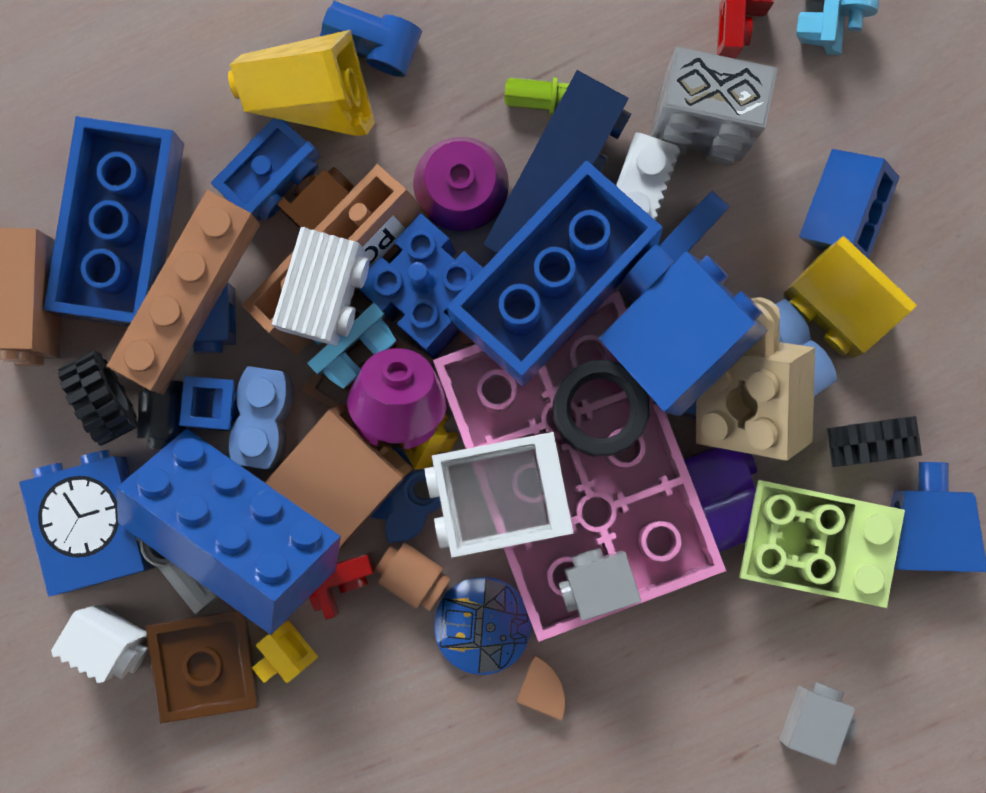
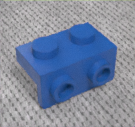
[211,118,321,222]

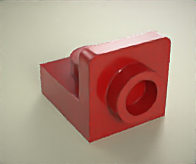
[717,0,774,59]
[309,552,376,620]

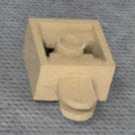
[696,297,815,461]

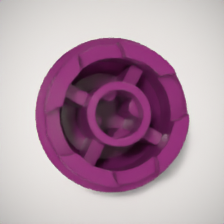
[413,137,509,231]
[347,348,447,449]

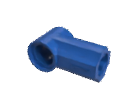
[319,1,422,77]

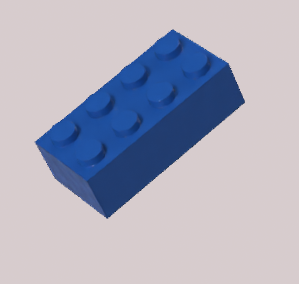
[43,116,184,327]
[446,160,663,387]
[117,428,341,635]

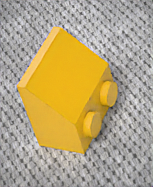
[784,236,917,358]

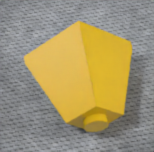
[228,30,375,136]

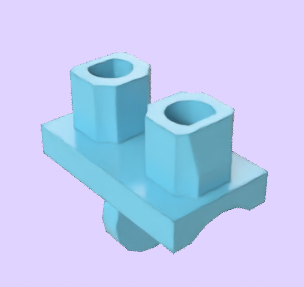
[796,0,879,55]
[308,303,397,389]

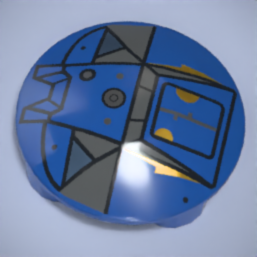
[434,577,531,675]

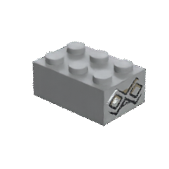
[650,47,778,165]

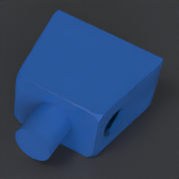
[890,462,986,572]

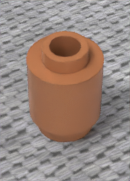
[375,542,451,611]

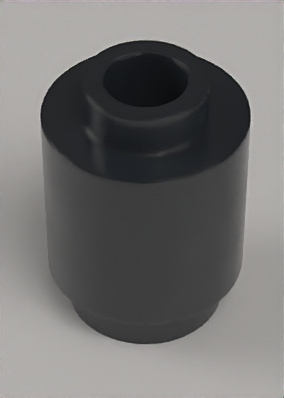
[137,380,187,449]

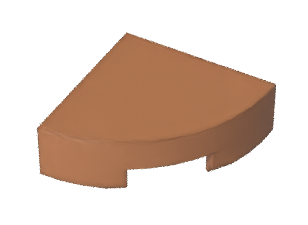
[516,655,565,721]

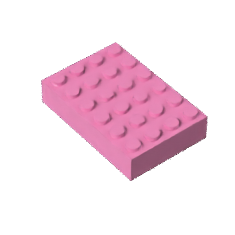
[433,291,726,642]

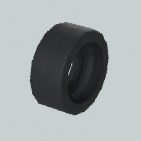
[553,360,650,457]

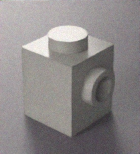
[559,548,642,621]
[779,682,857,765]

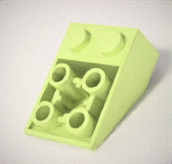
[739,480,905,608]

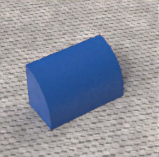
[799,149,900,259]

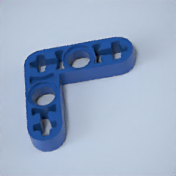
[618,190,730,304]

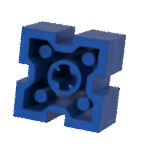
[356,213,483,359]

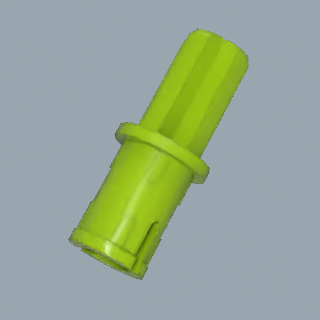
[504,77,570,116]

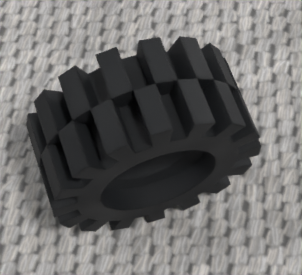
[58,350,138,446]
[827,416,922,467]

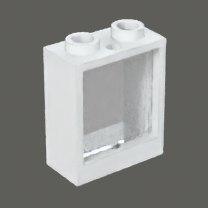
[425,432,574,558]

